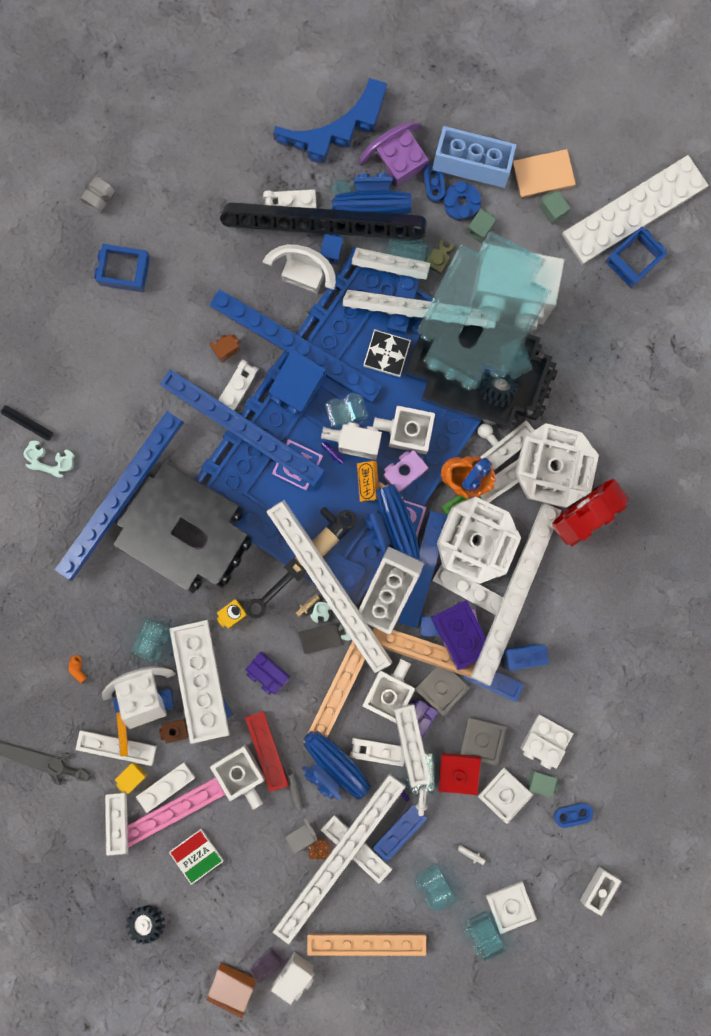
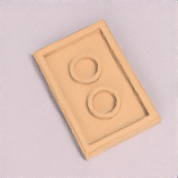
[512,149,576,199]

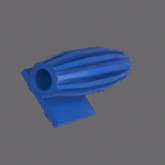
[332,173,411,214]
[365,484,420,560]
[301,731,371,801]

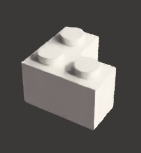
[271,952,314,1005]

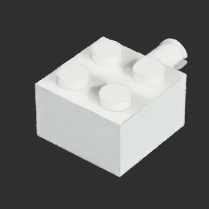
[373,406,435,454]
[321,422,382,460]
[362,659,415,723]
[210,744,265,810]

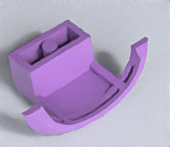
[359,122,429,187]

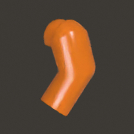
[68,655,88,684]

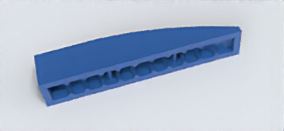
[398,511,448,628]

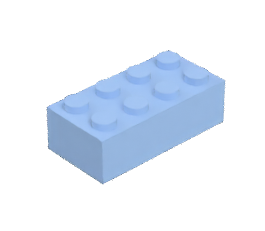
[432,126,517,188]

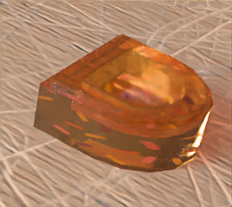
[309,838,329,859]

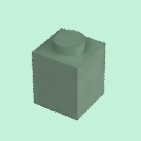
[540,190,571,225]
[466,209,496,243]
[527,770,559,797]

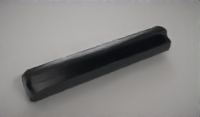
[1,405,53,441]

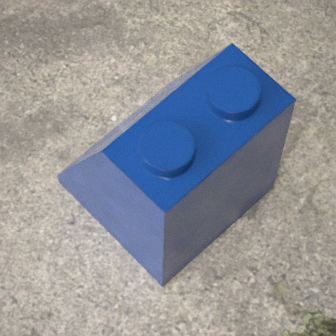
[269,349,326,415]

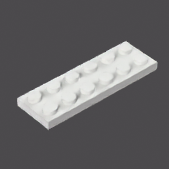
[169,620,230,744]

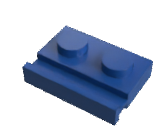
[326,552,366,594]

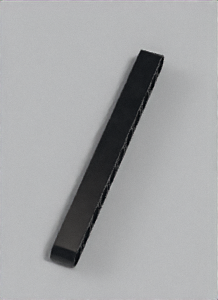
[220,203,427,240]

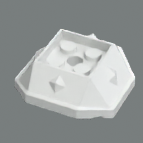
[515,423,599,508]
[437,497,521,584]

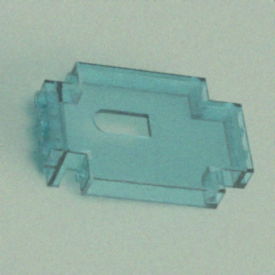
[417,231,552,390]

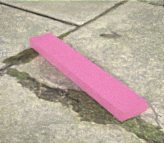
[127,777,226,847]

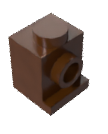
[159,718,189,744]

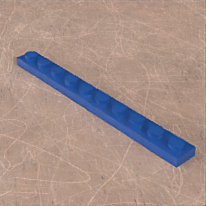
[210,289,382,404]
[160,369,326,487]
[55,411,184,581]

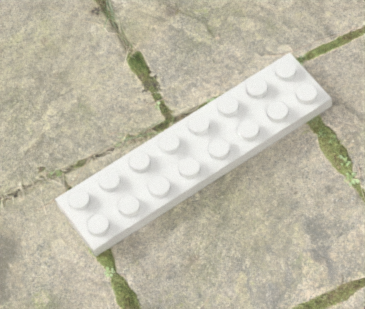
[562,155,709,265]

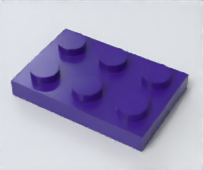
[431,600,486,670]

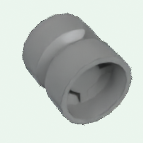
[80,177,115,213]

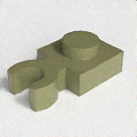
[426,238,454,275]

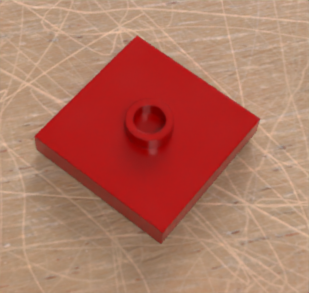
[438,753,481,795]

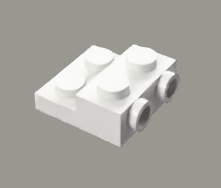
[520,714,573,770]

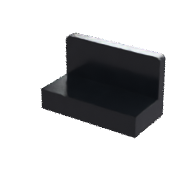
[298,622,341,654]

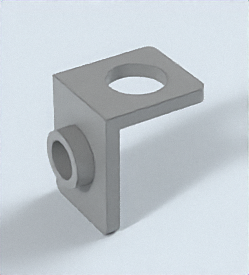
[286,818,318,854]

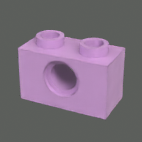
[383,450,428,493]

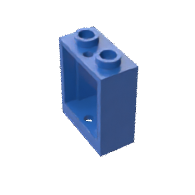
[605,226,668,288]
[94,244,150,292]
[502,643,549,670]

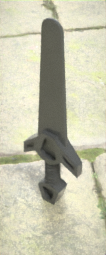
[0,742,90,785]

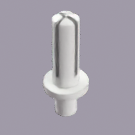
[416,787,428,816]
[458,845,486,865]

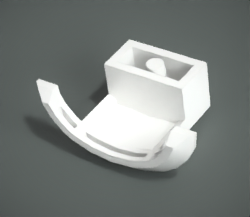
[262,244,336,294]
[102,666,176,729]

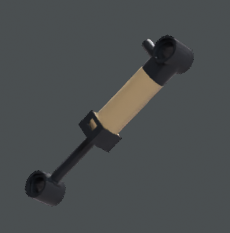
[246,507,356,618]

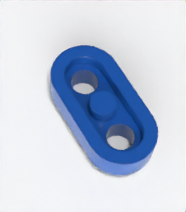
[424,164,445,203]
[462,458,492,492]
[553,803,593,828]

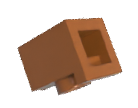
[209,334,240,363]

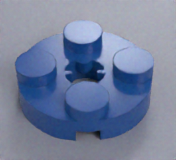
[444,181,481,221]

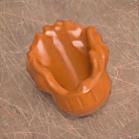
[441,456,496,499]

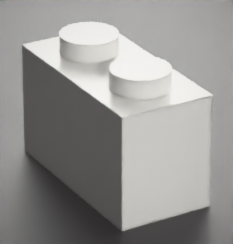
[580,866,621,916]

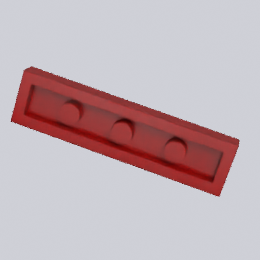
[245,711,289,792]

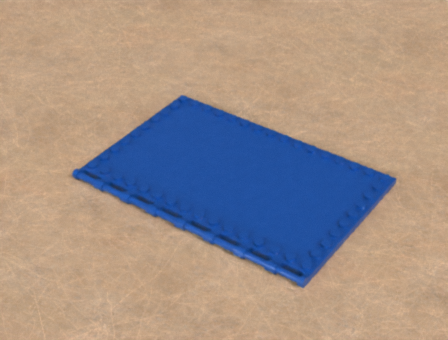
[195,247,513,607]

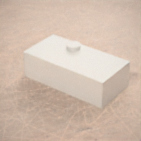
[358,546,424,635]

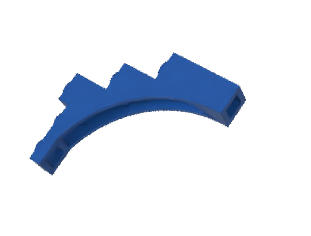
[273,78,387,163]

